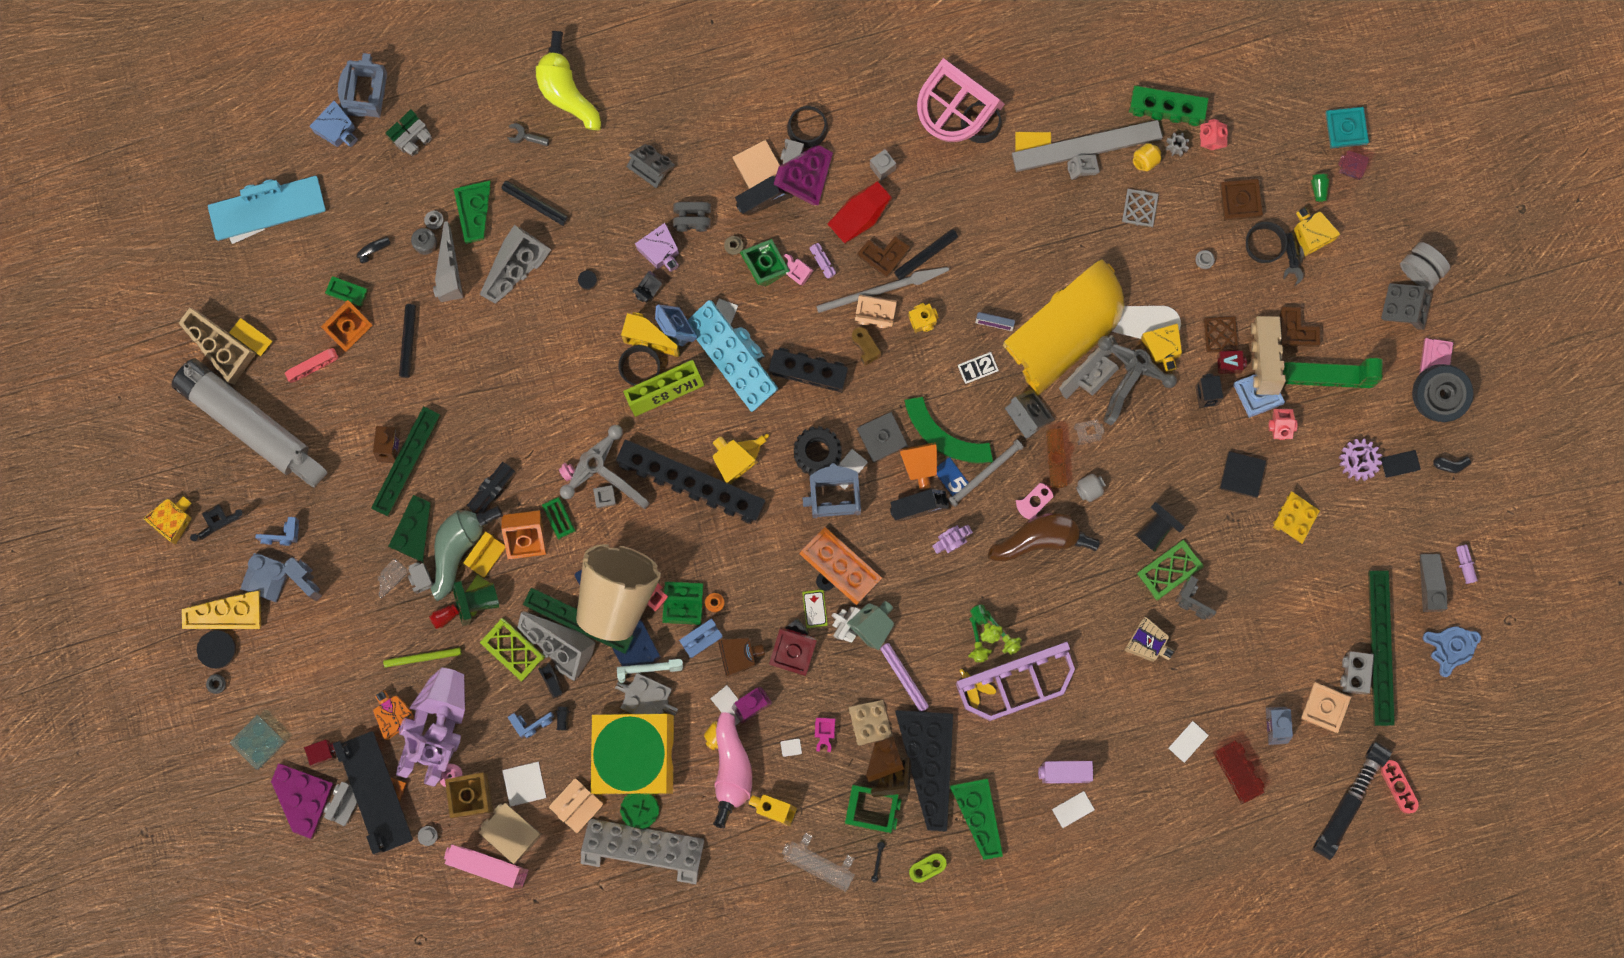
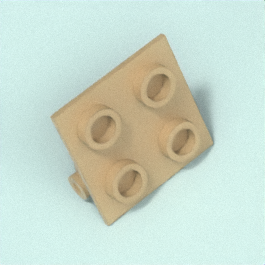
[849,700,892,746]

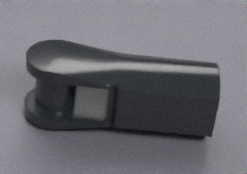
[538,662,565,699]

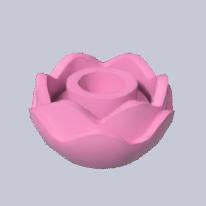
[439,764,462,787]

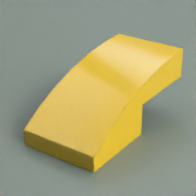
[229,318,272,356]

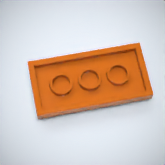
[799,527,882,605]

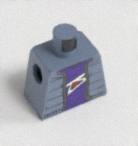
[1266,707,1293,745]

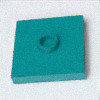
[1325,107,1369,149]

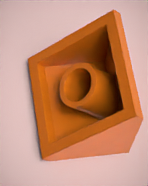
[321,300,373,352]

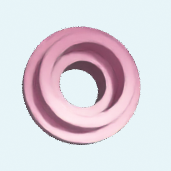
[559,463,575,482]

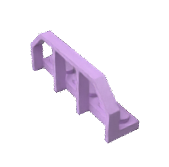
[956,642,1075,721]

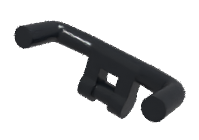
[190,504,245,542]

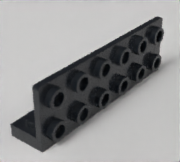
[333,731,413,855]

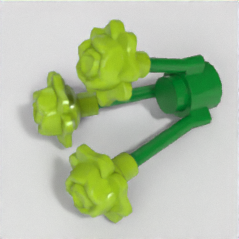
[968,605,1022,662]

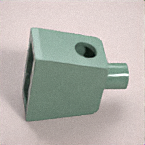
[847,601,894,650]

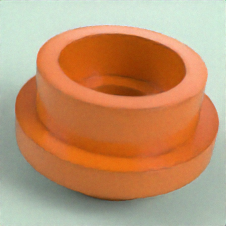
[705,593,724,613]

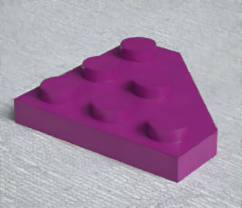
[774,146,833,205]
[271,763,334,839]

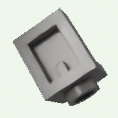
[1067,155,1099,179]

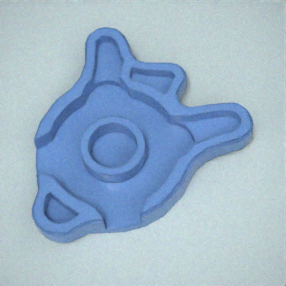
[1423,627,1481,677]

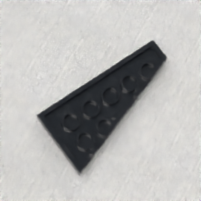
[895,710,953,832]

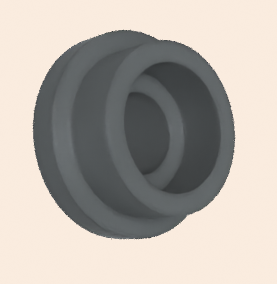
[206,674,226,694]

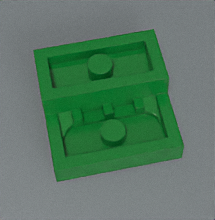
[662,582,703,625]

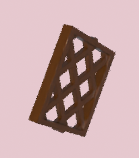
[1204,317,1238,353]

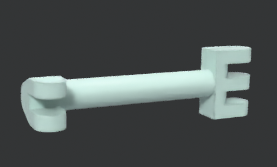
[617,659,683,683]

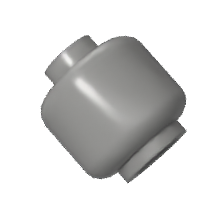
[1076,474,1106,502]

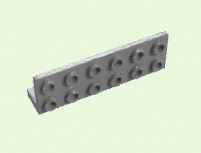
[581,819,704,884]

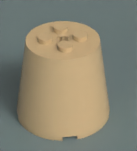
[576,544,661,641]

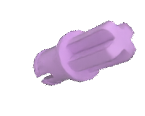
[1456,545,1478,584]

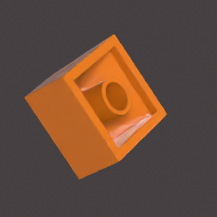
[501,510,546,559]

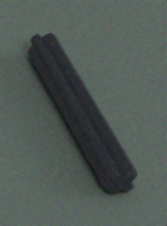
[501,181,568,226]
[894,229,958,280]
[399,304,416,378]

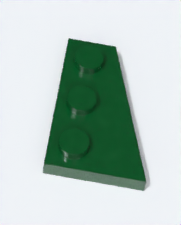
[388,495,431,563]

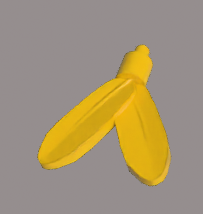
[738,434,769,459]
[960,669,996,709]

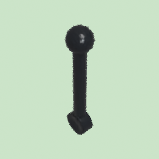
[871,842,885,883]

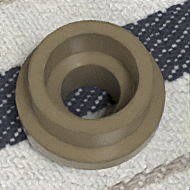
[724,236,743,255]

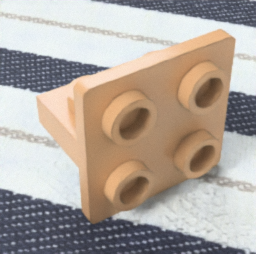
[549,779,603,833]

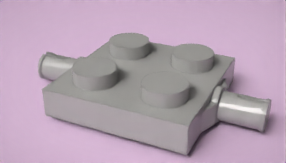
[615,673,678,716]

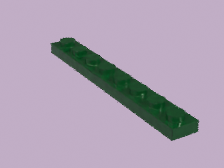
[1368,571,1395,726]

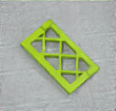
[480,618,545,682]

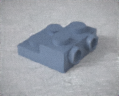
[282,557,322,601]

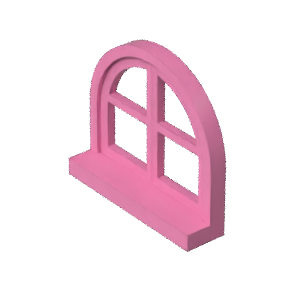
[917,58,1005,142]

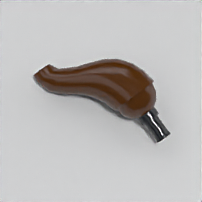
[988,513,1100,562]

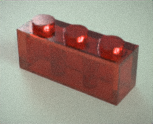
[1213,740,1265,804]

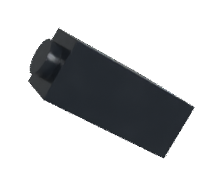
[735,176,794,215]
[890,489,950,521]

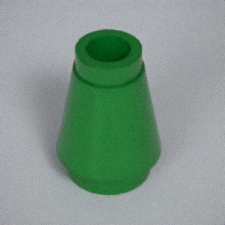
[1311,174,1330,202]

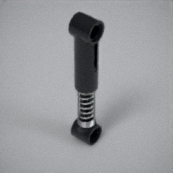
[1312,741,1392,860]

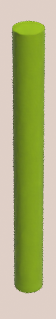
[383,647,461,668]

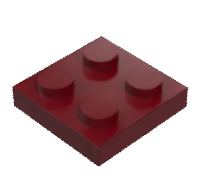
[769,627,817,676]

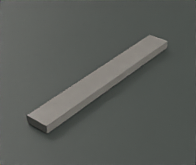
[1012,120,1162,172]

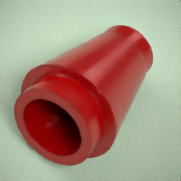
[429,604,459,630]

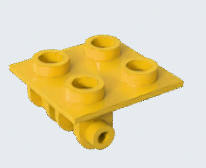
[1273,491,1320,544]

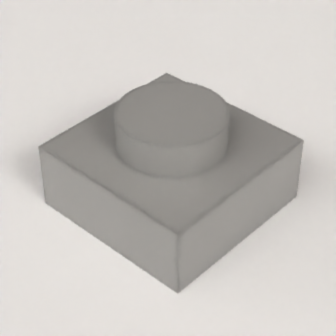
[593,485,616,509]

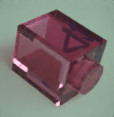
[1338,150,1369,180]

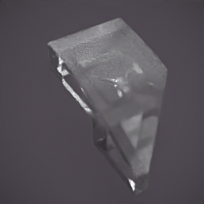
[378,559,409,598]

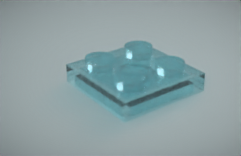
[229,715,286,770]

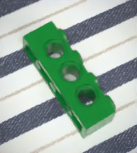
[1129,86,1208,126]

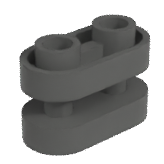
[673,202,711,232]

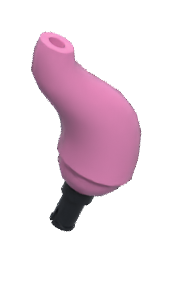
[713,712,752,829]

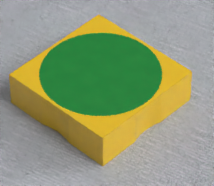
[591,714,674,794]

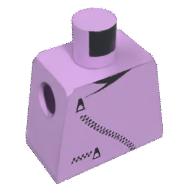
[635,223,679,272]

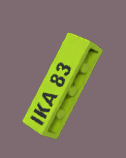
[623,360,704,417]

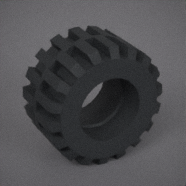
[794,426,842,476]

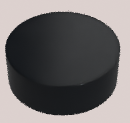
[578,270,597,290]

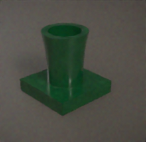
[452,581,499,627]

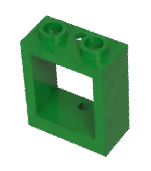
[845,785,901,834]

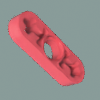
[285,348,339,383]
[1380,760,1418,814]

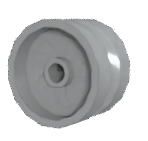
[1400,242,1450,290]

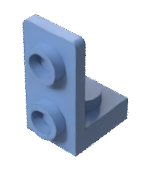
[255,517,299,546]
[508,712,555,739]

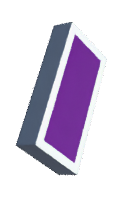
[975,312,1015,331]

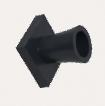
[1134,502,1185,552]

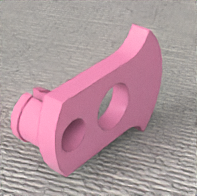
[1016,483,1054,520]

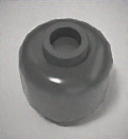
[411,228,437,255]

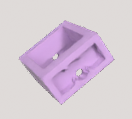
[1038,761,1093,783]

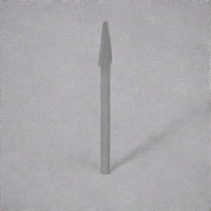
[816,267,949,313]

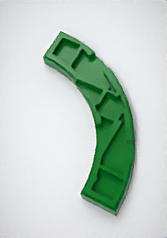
[904,397,993,464]

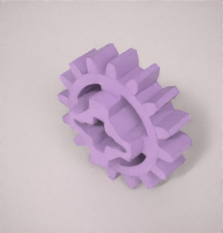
[1339,439,1382,481]
[932,525,973,554]

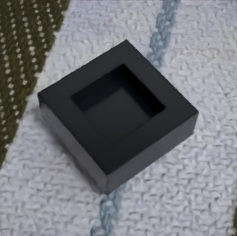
[783,618,809,635]

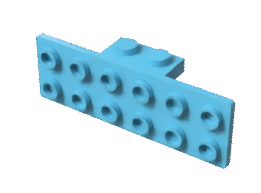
[208,176,326,241]
[687,300,778,412]

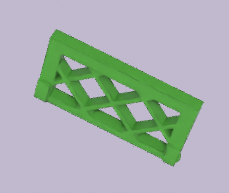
[1137,540,1204,601]

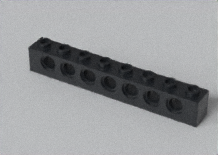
[616,439,766,524]

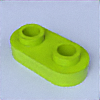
[909,853,946,883]

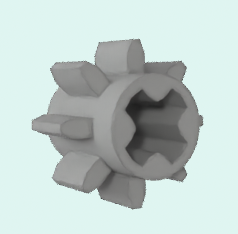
[1166,133,1189,157]

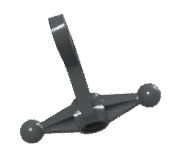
[1098,336,1177,425]

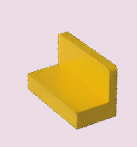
[464,531,505,578]

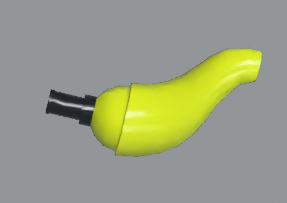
[536,31,601,130]

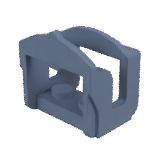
[337,53,387,118]
[803,463,861,519]

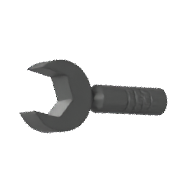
[507,123,549,146]
[1283,246,1304,286]

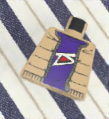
[1124,617,1175,662]

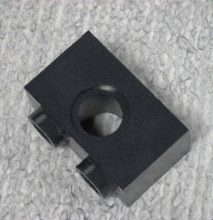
[1195,374,1223,408]

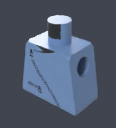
[310,101,357,147]

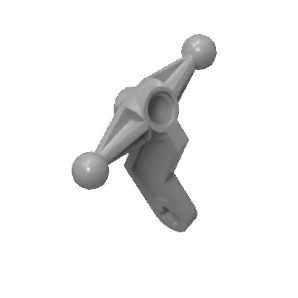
[560,425,650,509]

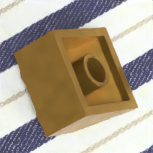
[445,773,493,818]

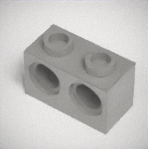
[1340,652,1374,695]

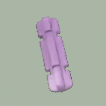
[810,243,836,279]

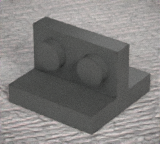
[1005,389,1055,439]

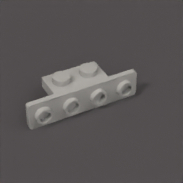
[1059,335,1119,399]

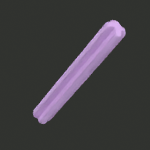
[880,643,929,712]

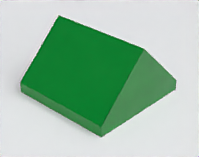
[740,239,790,287]

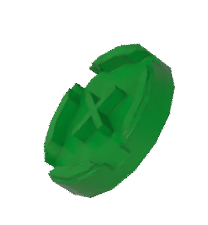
[620,794,659,829]

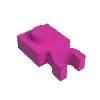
[815,718,835,752]

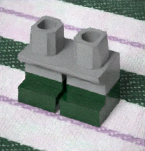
[385,109,432,157]

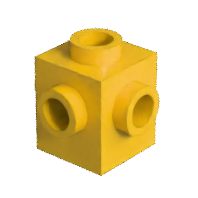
[908,303,939,333]

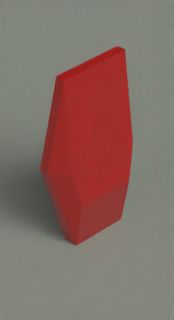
[827,181,892,244]

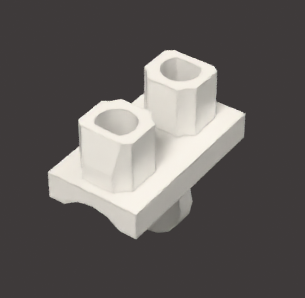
[832,607,860,642]

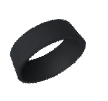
[961,102,1002,143]
[787,106,828,148]
[1246,222,1288,264]
[618,345,660,386]

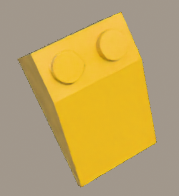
[621,312,680,357]

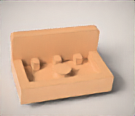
[855,294,897,328]

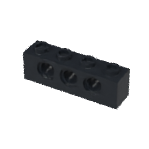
[768,348,848,393]

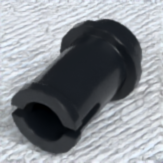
[555,707,571,730]

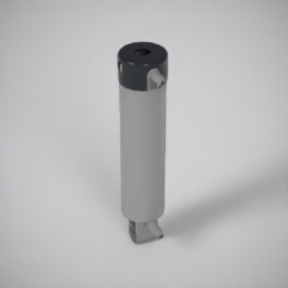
[171,358,327,488]

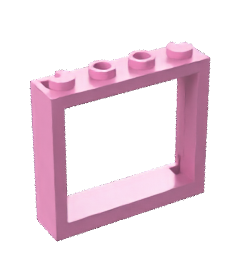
[444,845,529,889]

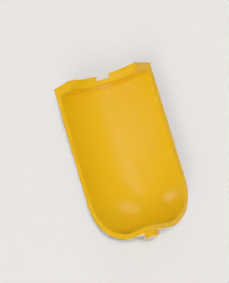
[1003,259,1124,396]

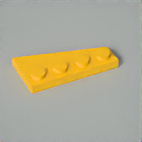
[182,590,261,629]

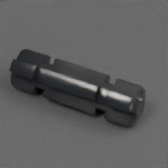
[1286,232,1301,268]

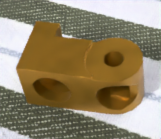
[852,327,881,366]

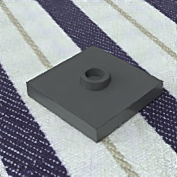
[857,412,908,463]

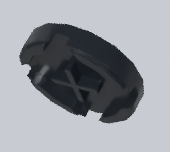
[196,630,236,669]

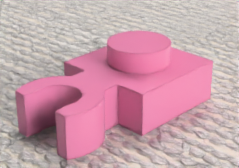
[784,254,814,286]

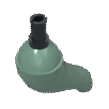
[431,505,503,601]

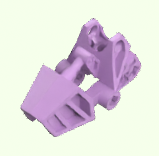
[396,667,465,787]

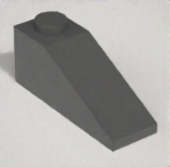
[1420,554,1448,612]

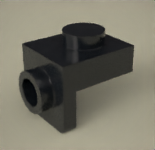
[632,271,665,303]

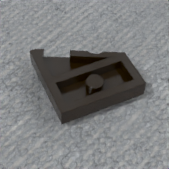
[871,757,911,797]

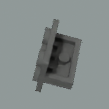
[626,144,675,188]

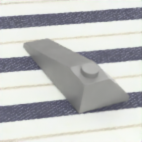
[433,221,463,302]
[480,225,551,304]
[517,611,595,681]

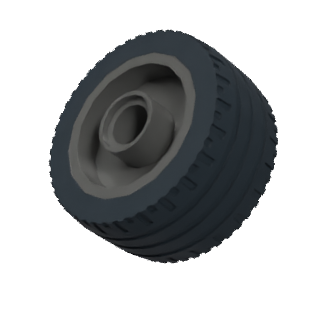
[1412,364,1474,422]

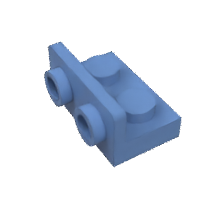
[679,619,722,658]

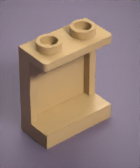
[479,803,542,864]

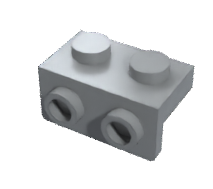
[324,782,357,826]

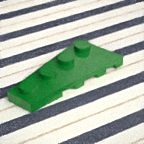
[950,779,1003,860]

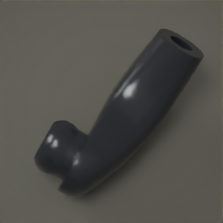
[356,237,390,264]
[1433,456,1471,474]

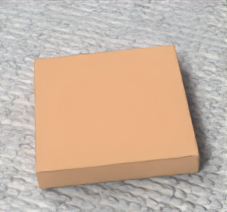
[732,140,780,189]
[1300,682,1351,733]

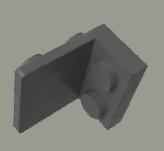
[1381,284,1432,330]
[1175,576,1216,620]

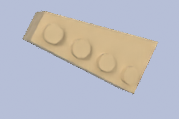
[179,308,256,384]
[1251,316,1286,395]

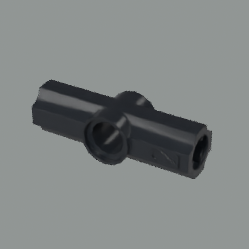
[467,462,516,514]

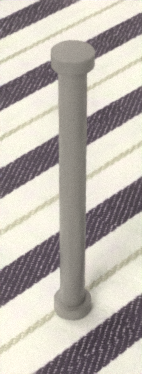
[948,439,1024,507]

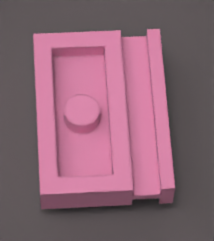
[1419,338,1453,374]

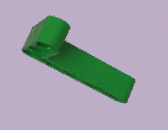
[1283,358,1383,388]

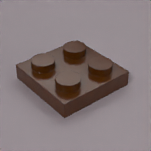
[1220,179,1263,220]

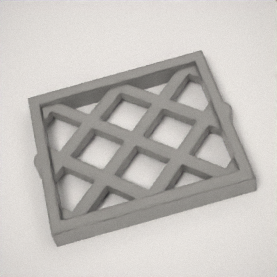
[1122,189,1158,227]

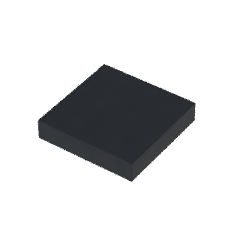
[1219,451,1266,498]

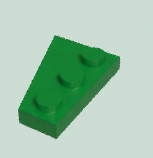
[454,181,491,244]

